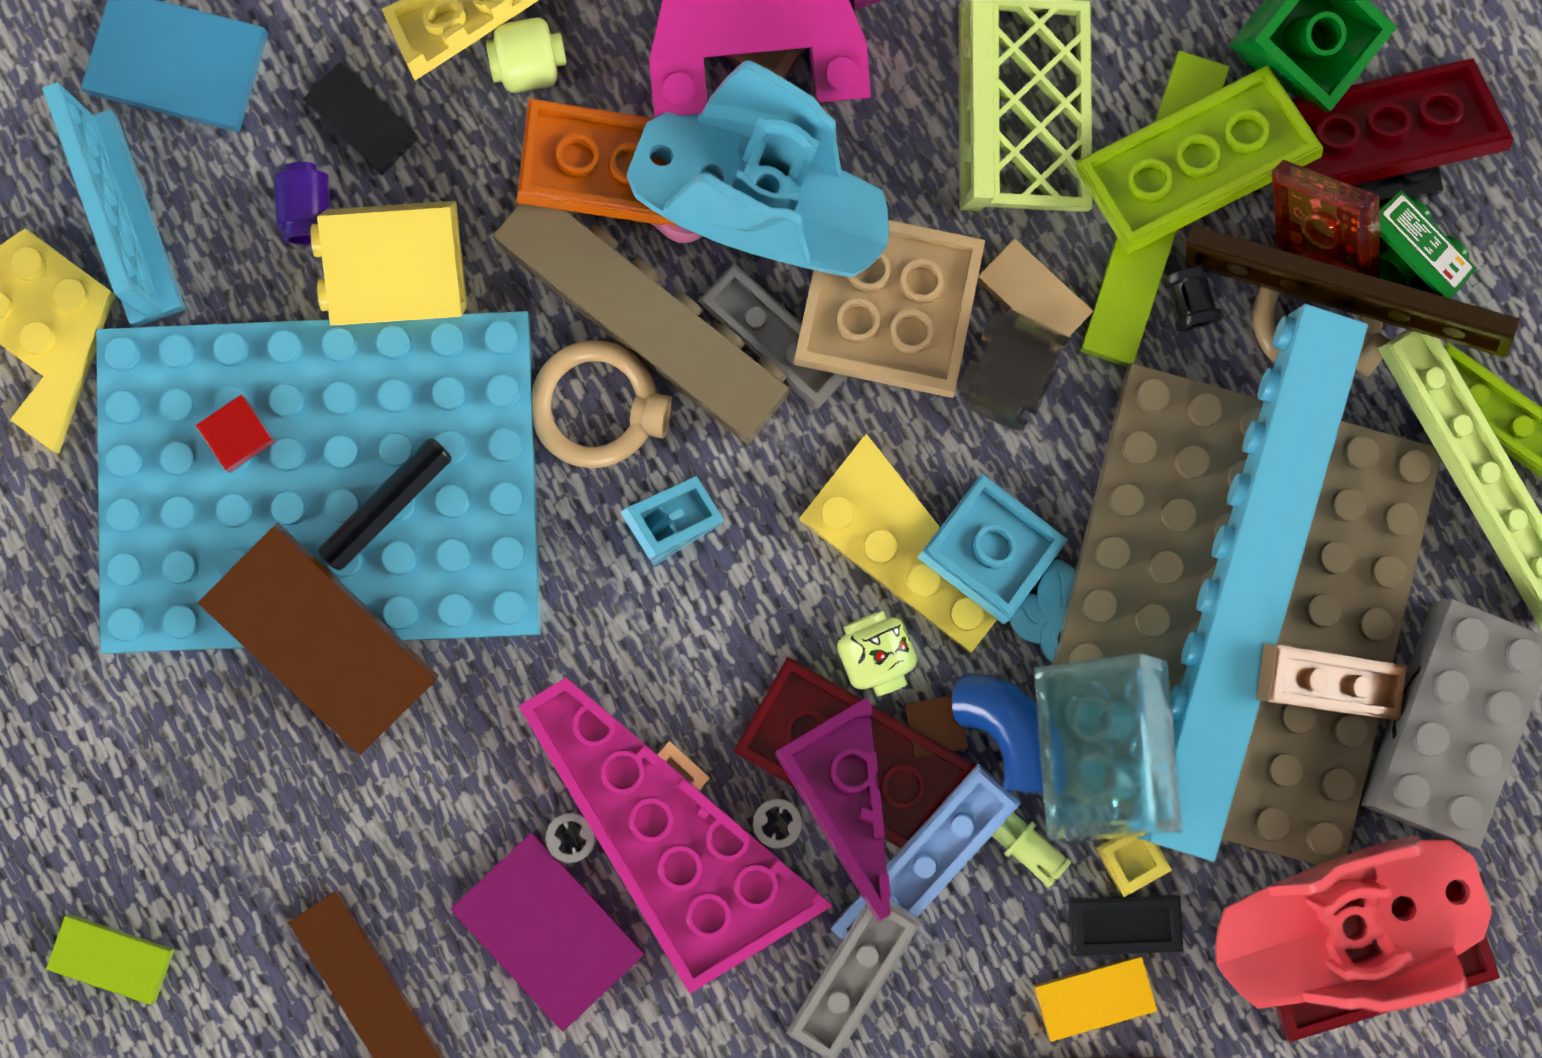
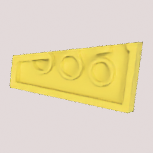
[381,0,539,81]
[799,434,997,653]

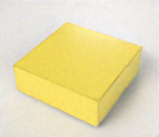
[1094,825,1172,897]

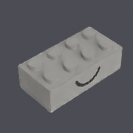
[1359,599,1542,849]

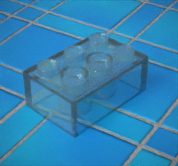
[1034,653,1183,842]

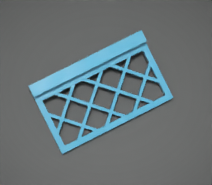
[42,82,186,328]

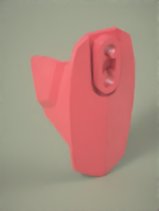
[1215,835,1492,1013]

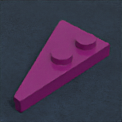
[775,697,891,923]

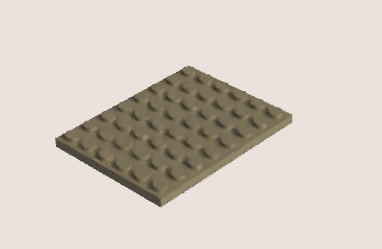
[1041,363,1441,865]

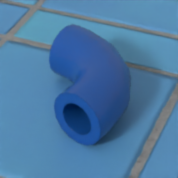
[952,673,1060,794]

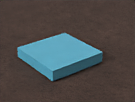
[917,473,1068,625]

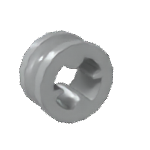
[753,798,802,849]
[545,812,597,863]

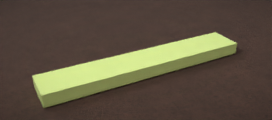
[1377,329,1542,629]

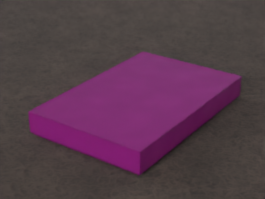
[450,832,645,1032]

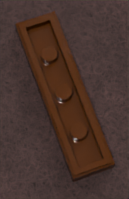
[288,890,445,1058]

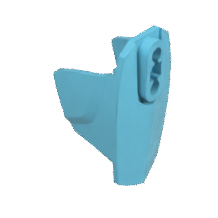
[627,61,889,278]

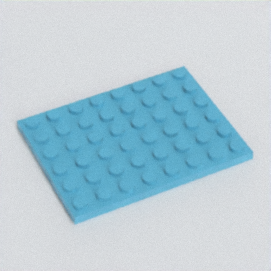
[96,311,541,654]

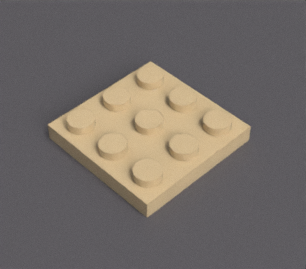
[794,220,985,398]

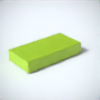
[46,914,175,1005]

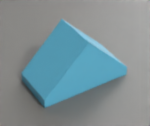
[621,476,725,566]

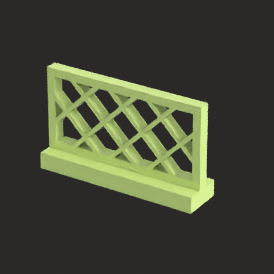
[958,0,1093,212]

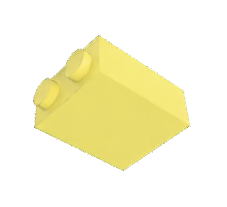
[311,201,467,326]

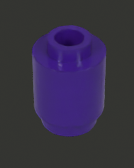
[274,162,331,245]

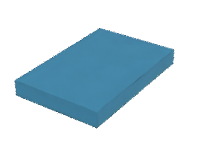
[81,0,268,133]

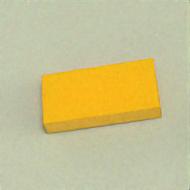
[1033,955,1158,1042]

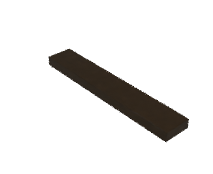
[1186,225,1521,358]

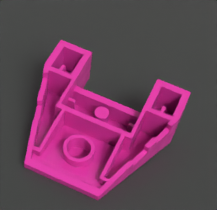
[649,0,871,118]

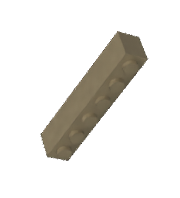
[493,204,789,446]

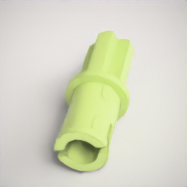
[992,812,1072,888]

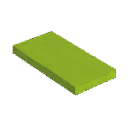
[1076,65,1323,254]

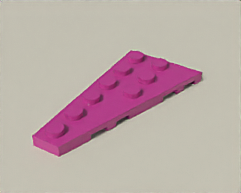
[518,677,833,994]

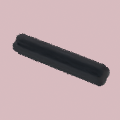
[318,438,452,570]

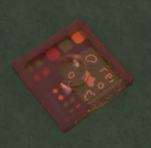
[1272,160,1380,278]

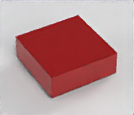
[195,395,275,473]

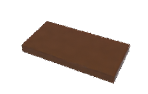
[198,522,439,755]

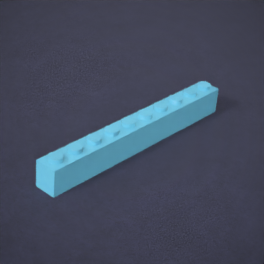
[1134,304,1368,862]

